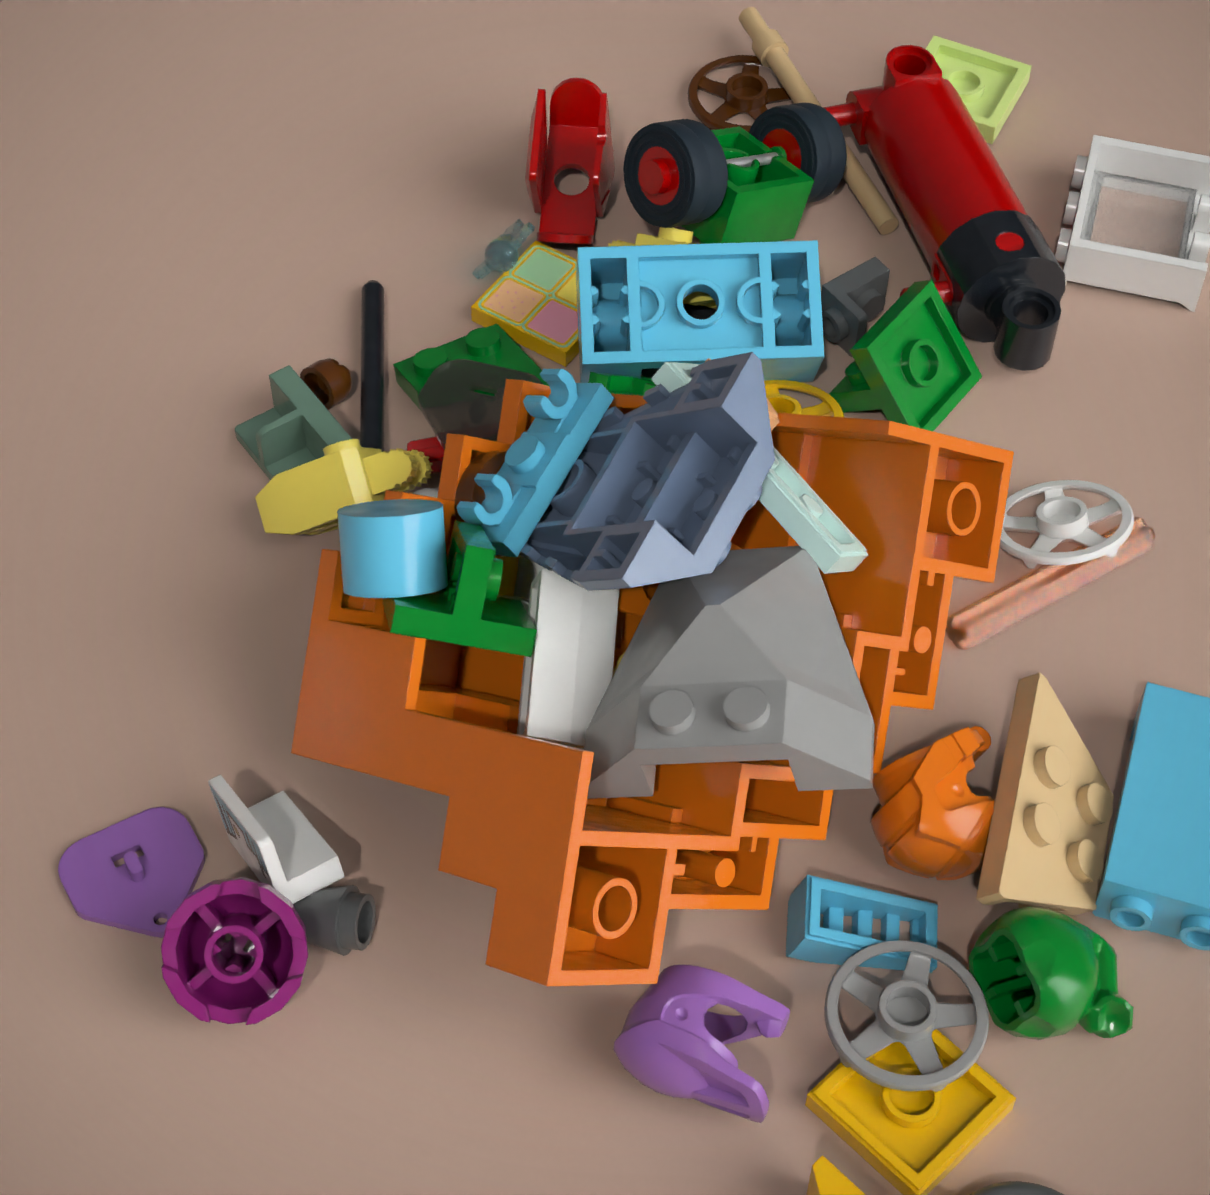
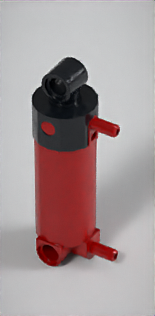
[823,45,1066,371]

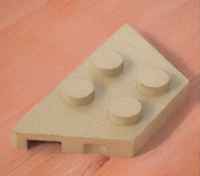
[976,672,1114,916]

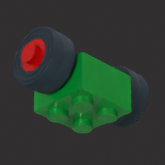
[623,103,847,244]

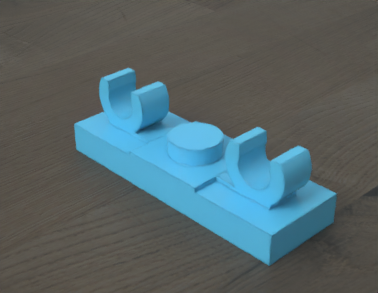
[456,369,614,557]

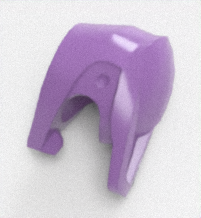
[613,965,790,1123]

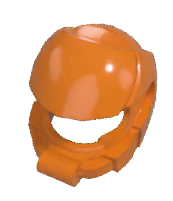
[870,726,995,880]

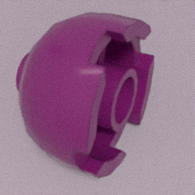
[161,877,309,1025]

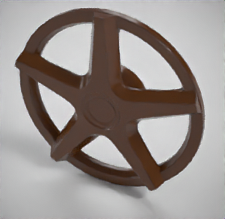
[688,55,791,133]

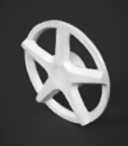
[1000,480,1134,569]

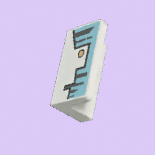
[208,775,345,904]

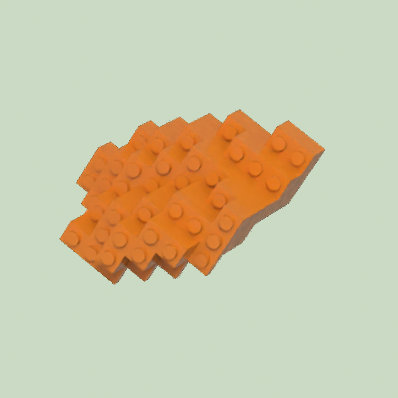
[291,379,1014,986]

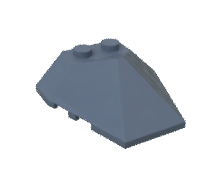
[519,352,775,591]

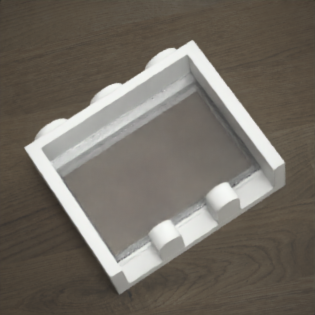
[1055,135,1210,312]

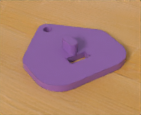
[58,807,205,938]

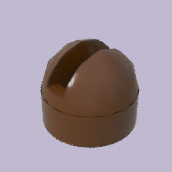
[300,358,353,410]

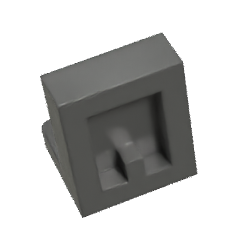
[821,257,890,357]

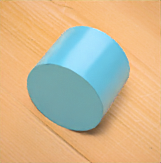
[337,499,448,598]

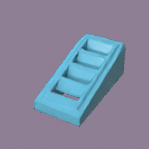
[786,875,938,973]

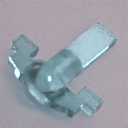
[472,219,535,279]

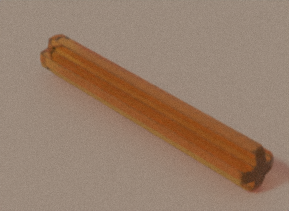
[945,517,1156,650]

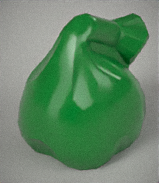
[969,906,1134,1040]

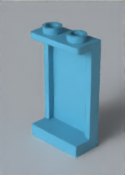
[1093,682,1210,950]

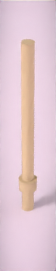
[739,7,899,235]

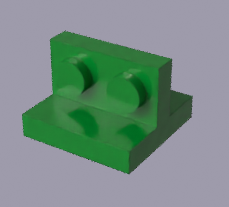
[829,280,982,431]
[383,520,537,657]

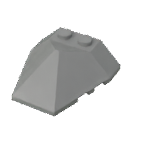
[584,546,875,799]

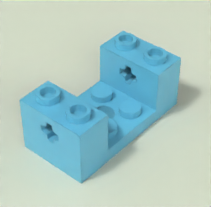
[576,240,825,383]

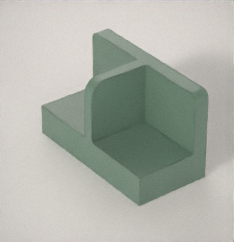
[235,365,352,480]

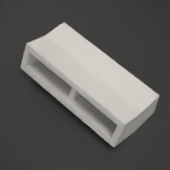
[517,569,619,750]

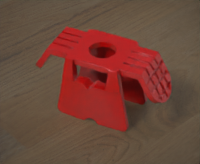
[525,78,615,244]

